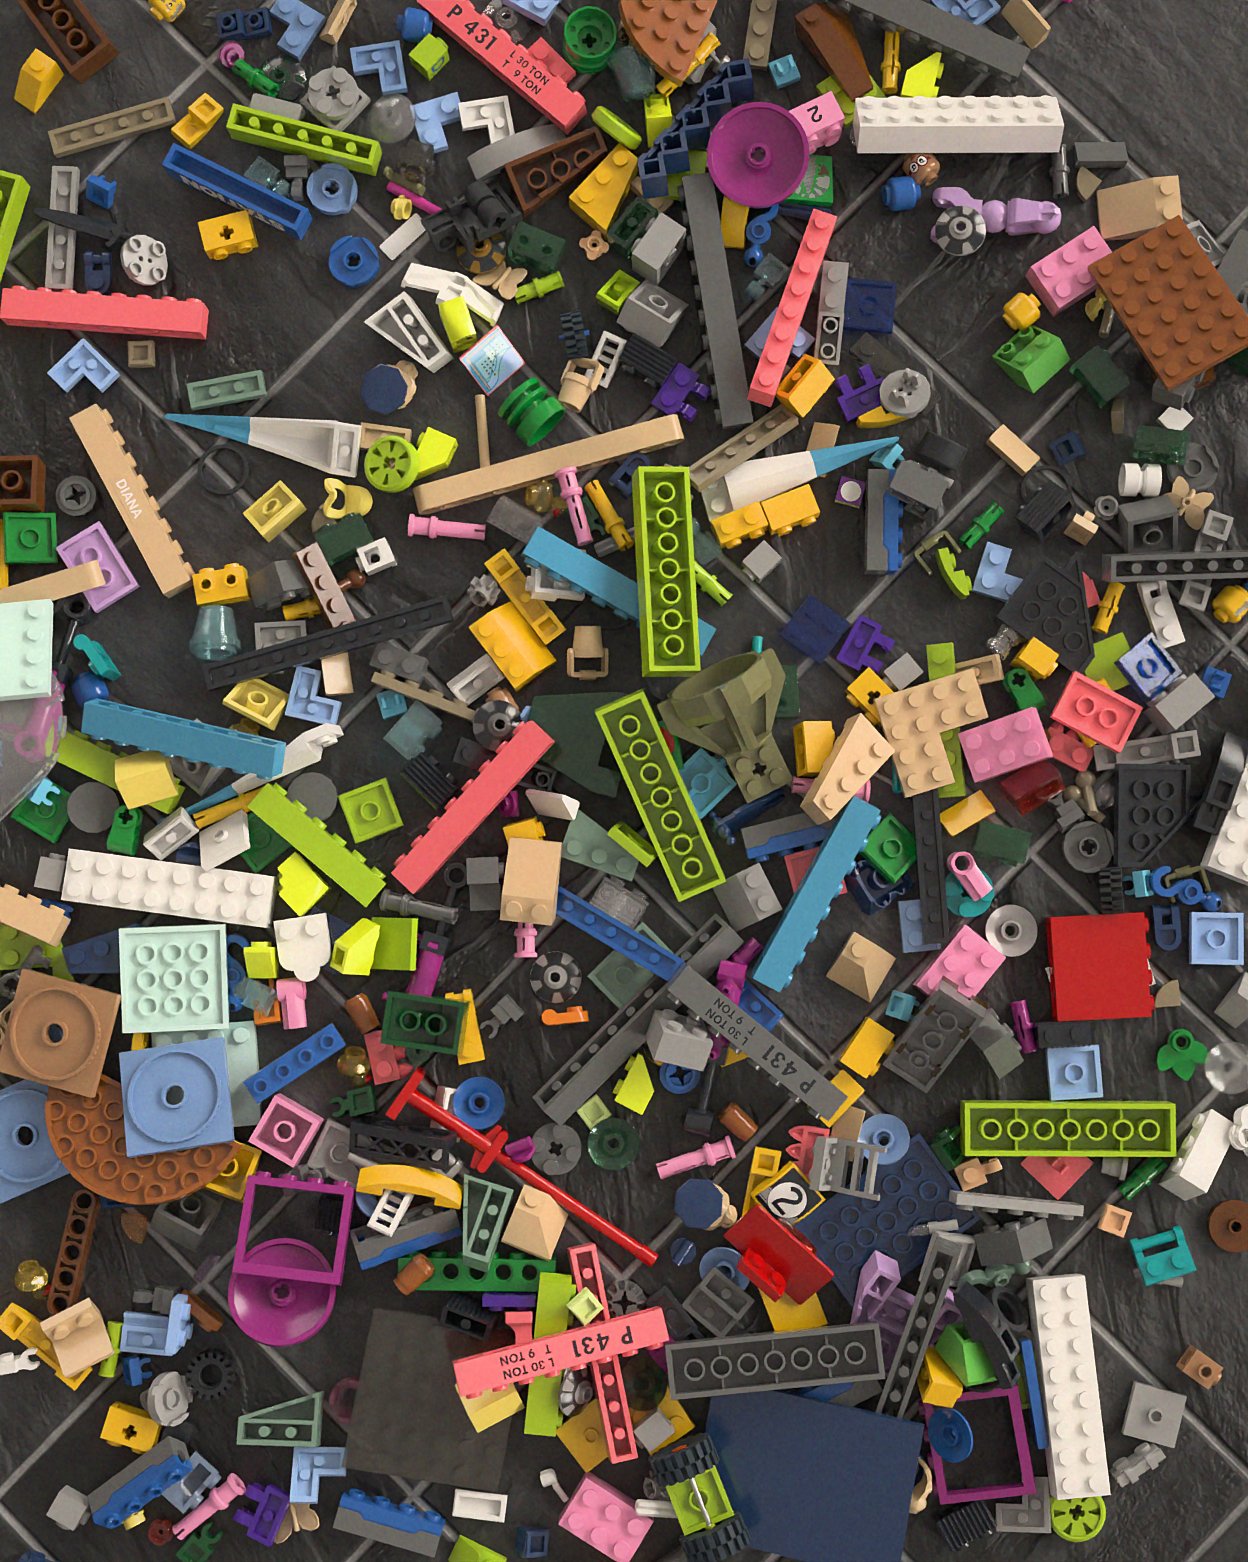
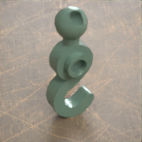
[957,1260,1031,1287]

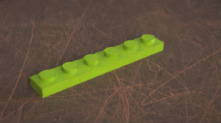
[926,642,966,798]

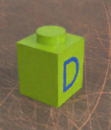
[409,33,450,81]

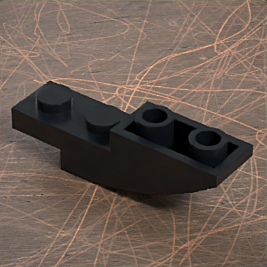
[1191,731,1248,836]
[450,737,557,792]
[953,1281,1021,1390]

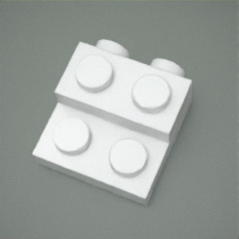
[525,549,586,602]

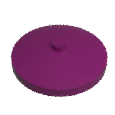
[707,102,809,208]
[228,1238,336,1347]

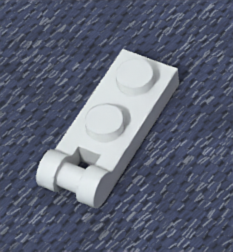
[1137,580,1185,650]

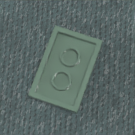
[588,922,674,1009]

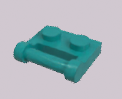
[73,634,122,681]
[1129,1225,1197,1287]

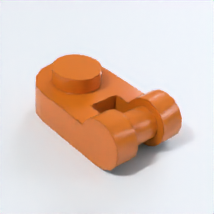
[542,1006,589,1026]

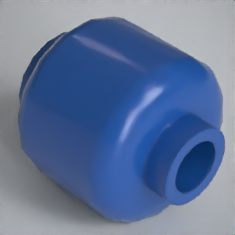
[396,7,433,43]
[882,176,921,211]
[71,671,109,709]

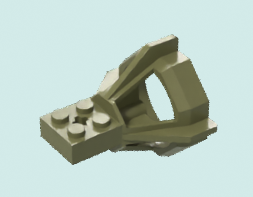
[657,648,794,803]

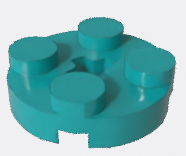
[945,867,994,917]

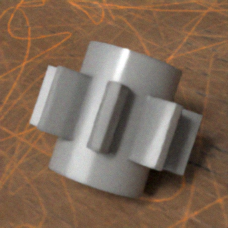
[467,575,501,607]
[643,1470,670,1501]

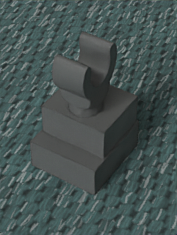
[284,155,311,201]
[1043,787,1085,834]
[480,994,525,1038]
[279,1163,328,1197]
[133,1285,181,1315]

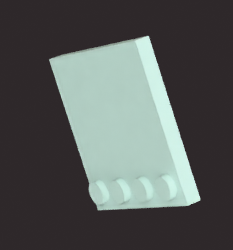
[0,599,53,701]
[119,924,229,1033]
[151,1020,263,1127]

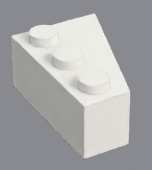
[364,292,454,373]
[1159,1109,1234,1201]

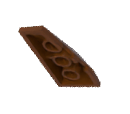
[795,2,873,103]

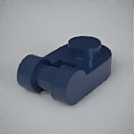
[84,251,113,296]
[607,453,650,500]
[1150,903,1181,951]

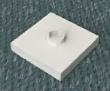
[199,809,250,871]

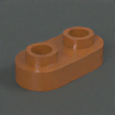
[181,1289,225,1332]

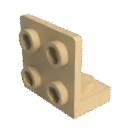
[40,1298,114,1378]

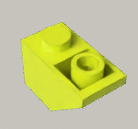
[900,52,944,98]
[644,94,672,147]
[415,427,458,480]
[330,918,380,975]
[244,942,279,979]
[612,1053,654,1115]

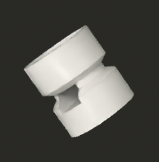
[1118,463,1162,497]

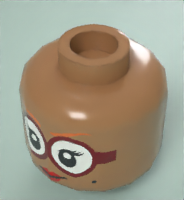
[902,153,940,186]

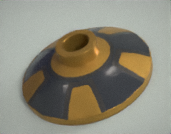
[457,233,507,274]

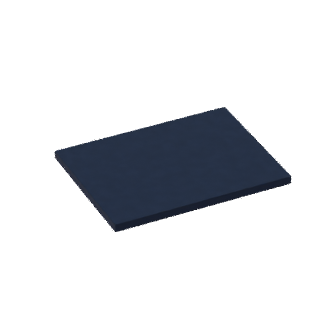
[705,1389,925,1562]

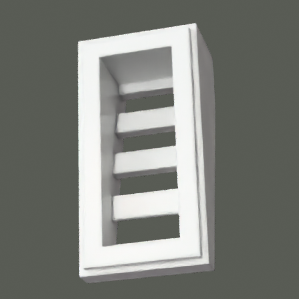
[584,331,629,388]
[367,1189,415,1237]

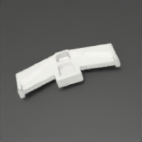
[401,263,504,327]

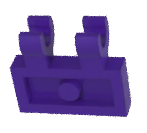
[651,362,711,423]
[835,364,884,423]
[836,615,895,675]
[482,1291,537,1311]
[234,1482,290,1547]

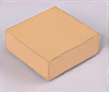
[1097,1203,1132,1238]

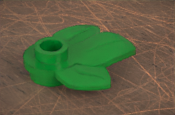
[1156,1029,1209,1081]

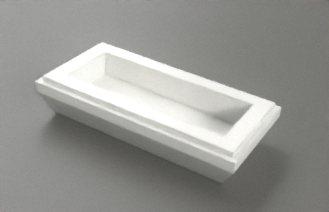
[452,1489,508,1523]

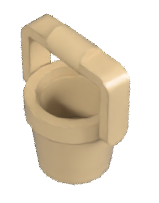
[558,357,604,413]
[567,626,608,680]

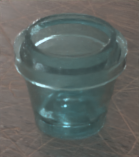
[607,45,656,101]
[189,605,241,661]

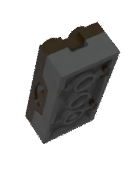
[882,975,988,1093]

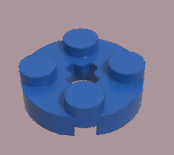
[329,236,380,289]

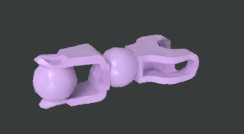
[930,187,1062,243]

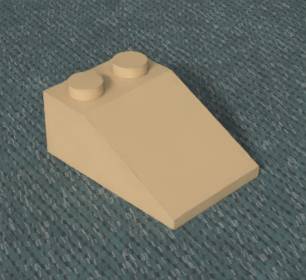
[1096,175,1183,241]
[500,837,562,926]

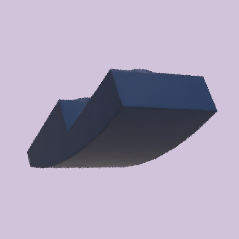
[216,7,273,40]

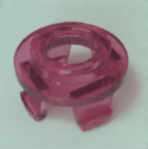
[329,1377,373,1424]

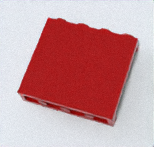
[1046,912,1155,1022]

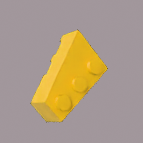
[569,143,638,240]

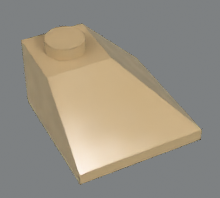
[826,932,896,1002]
[501,1184,568,1262]

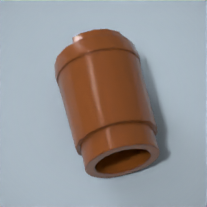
[344,992,380,1034]
[718,1102,758,1142]
[393,1254,435,1295]

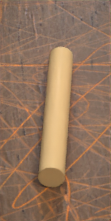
[475,395,490,468]

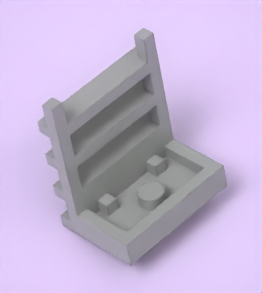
[809,1136,887,1201]

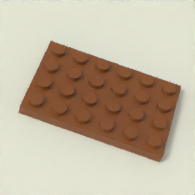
[1088,215,1248,392]

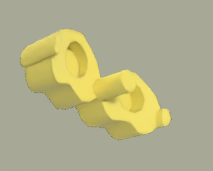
[1085,288,1107,321]

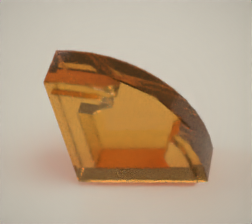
[121,1212,149,1244]

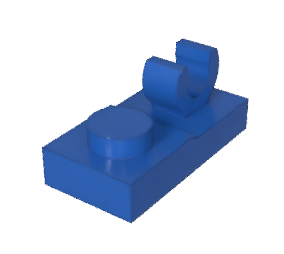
[738,980,785,1032]

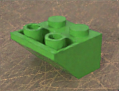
[992,325,1070,394]
[934,1321,997,1387]

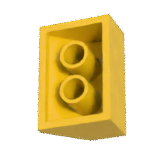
[469,601,557,692]
[203,1141,262,1203]

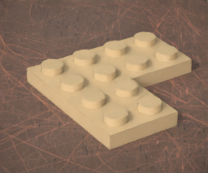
[873,668,988,798]

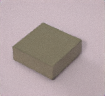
[128,340,155,368]

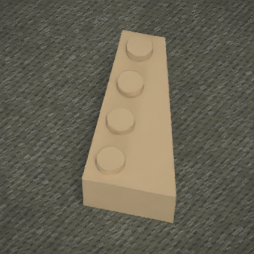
[800,713,895,825]

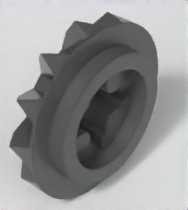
[56,476,97,517]
[605,1280,645,1318]

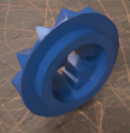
[660,1062,701,1094]

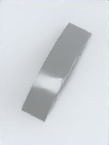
[467,124,566,181]
[1178,510,1234,612]
[1092,730,1201,771]

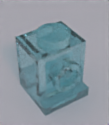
[234,976,277,1016]

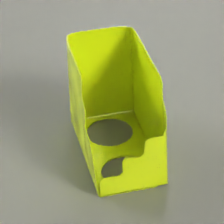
[438,296,477,353]
[277,852,332,917]

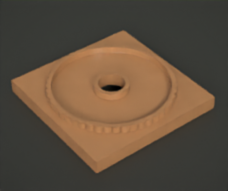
[0,969,122,1098]

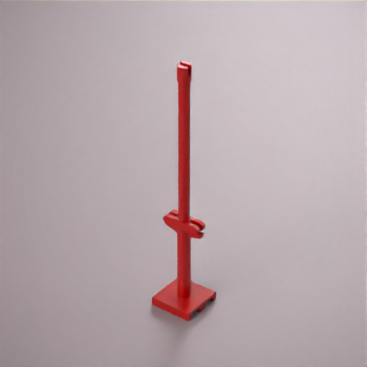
[385,1066,658,1267]

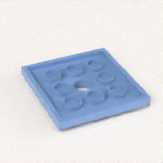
[119,1037,235,1158]
[0,1079,70,1204]

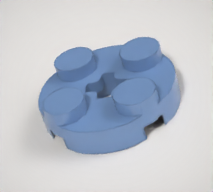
[307,163,358,215]

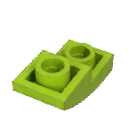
[935,547,972,600]

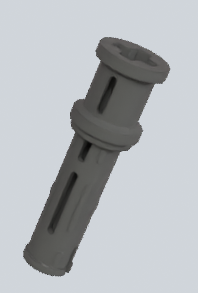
[379,888,458,925]

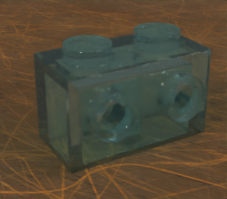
[383,700,443,761]

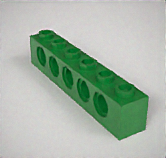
[398,1250,557,1292]

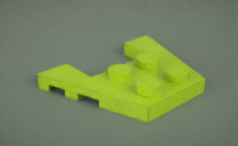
[0,922,77,997]

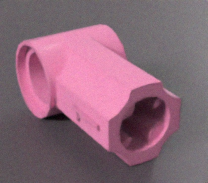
[947,852,993,901]
[276,977,307,1029]

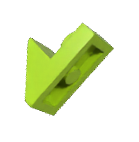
[596,269,640,316]
[448,1535,507,1562]

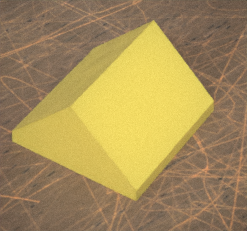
[243,480,307,542]
[222,678,289,731]
[115,750,179,810]
[455,1383,525,1433]

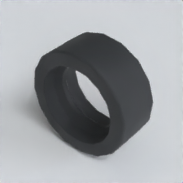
[984,1286,1028,1337]

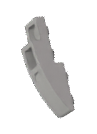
[814,261,849,365]

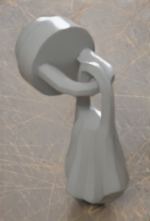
[684,50,730,84]

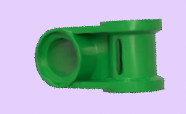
[1003,668,1047,712]
[107,805,143,856]

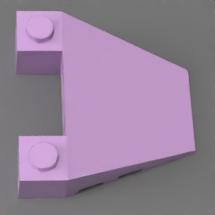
[850,1250,963,1377]

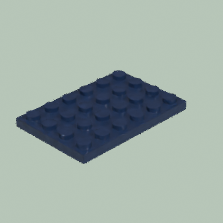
[793,1132,982,1308]

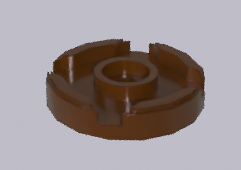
[1207,1199,1248,1253]

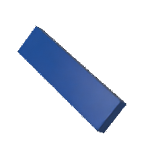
[1016,1336,1049,1449]

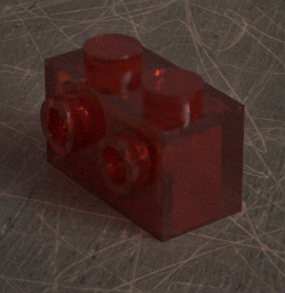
[1000,759,1066,816]

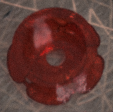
[148,1519,174,1546]

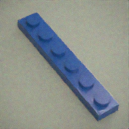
[556,885,685,982]

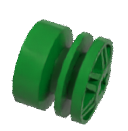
[562,6,617,74]
[498,378,566,446]

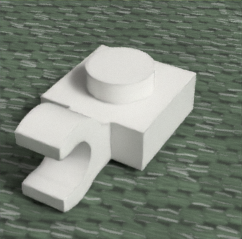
[0,1347,40,1375]

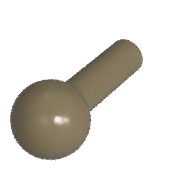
[1098,300,1115,338]
[1075,770,1098,816]
[1063,785,1106,824]

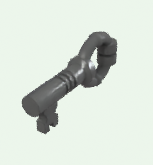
[0,945,52,1000]

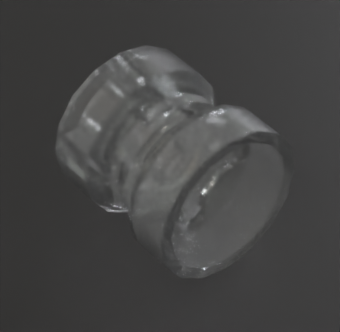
[985,624,1022,660]

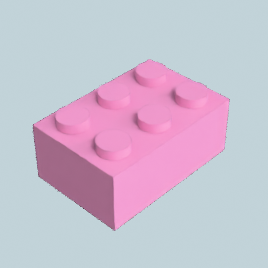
[1025,226,1112,317]
[958,707,1053,782]
[913,924,1006,997]
[558,1472,654,1562]

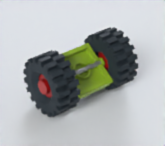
[648,1432,751,1562]

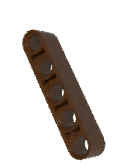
[47,1187,101,1316]

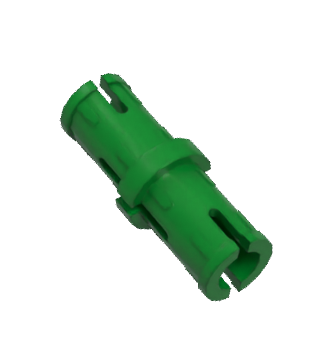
[232,59,279,98]
[958,502,1004,550]
[1117,1157,1168,1201]

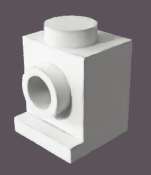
[355,537,397,576]

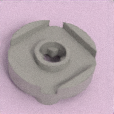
[308,68,359,121]

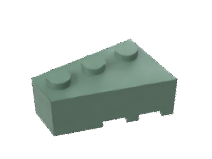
[561,809,639,882]
[463,1174,514,1273]
[237,1391,324,1447]

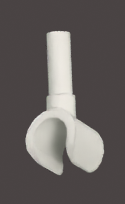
[540,1469,569,1503]

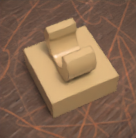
[1064,510,1099,546]

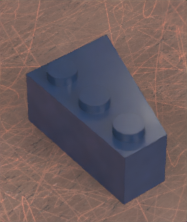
[62,923,144,973]

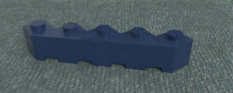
[637,58,754,200]

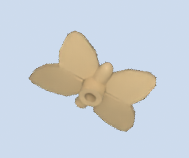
[473,260,527,300]
[1162,476,1214,530]
[274,1503,319,1544]

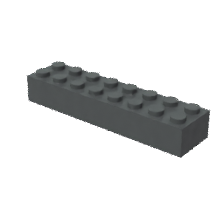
[665,1321,885,1400]

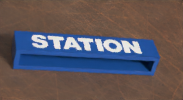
[162,143,313,241]

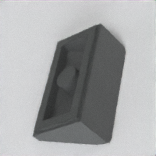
[1074,142,1128,168]

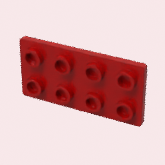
[724,1204,834,1305]

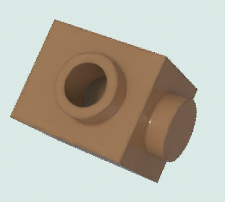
[1176,1344,1223,1390]

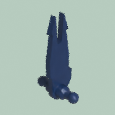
[707,788,786,846]

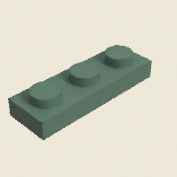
[187,370,267,411]

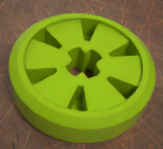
[591,106,642,150]
[364,435,419,493]
[1050,1495,1106,1542]

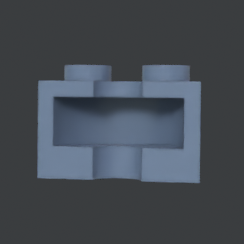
[162,1451,221,1514]

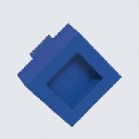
[86,174,116,209]
[1201,666,1232,700]
[121,1355,152,1386]

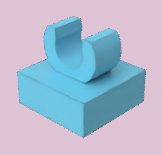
[767,54,801,90]
[869,443,905,470]
[376,690,409,719]
[26,773,60,806]
[1123,870,1153,897]
[885,990,920,1022]

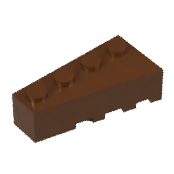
[504,126,607,218]

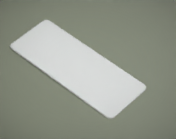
[379,213,426,260]

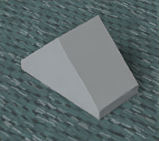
[1214,971,1248,1028]

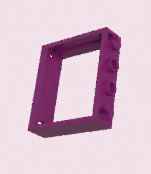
[232,1171,355,1286]
[918,1381,1036,1505]

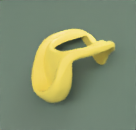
[323,478,373,519]

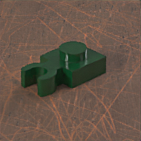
[565,496,605,544]
[330,1085,378,1118]
[175,1521,223,1562]

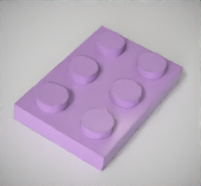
[56,521,141,613]

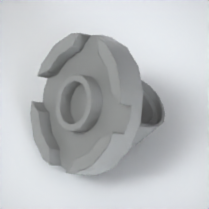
[140,1372,193,1426]

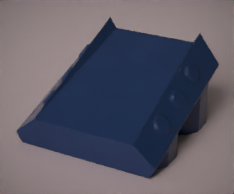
[844,858,915,916]

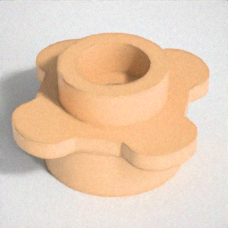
[579,230,609,260]

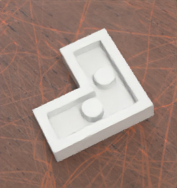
[458,96,515,144]

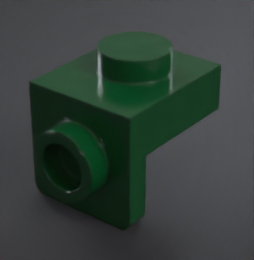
[930,1125,965,1172]

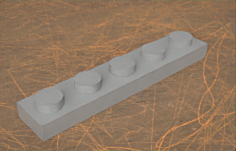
[45,166,80,292]
[949,1190,1084,1220]

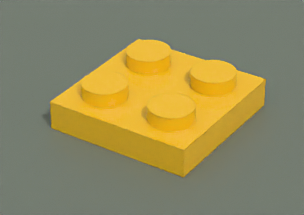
[628,1385,695,1456]

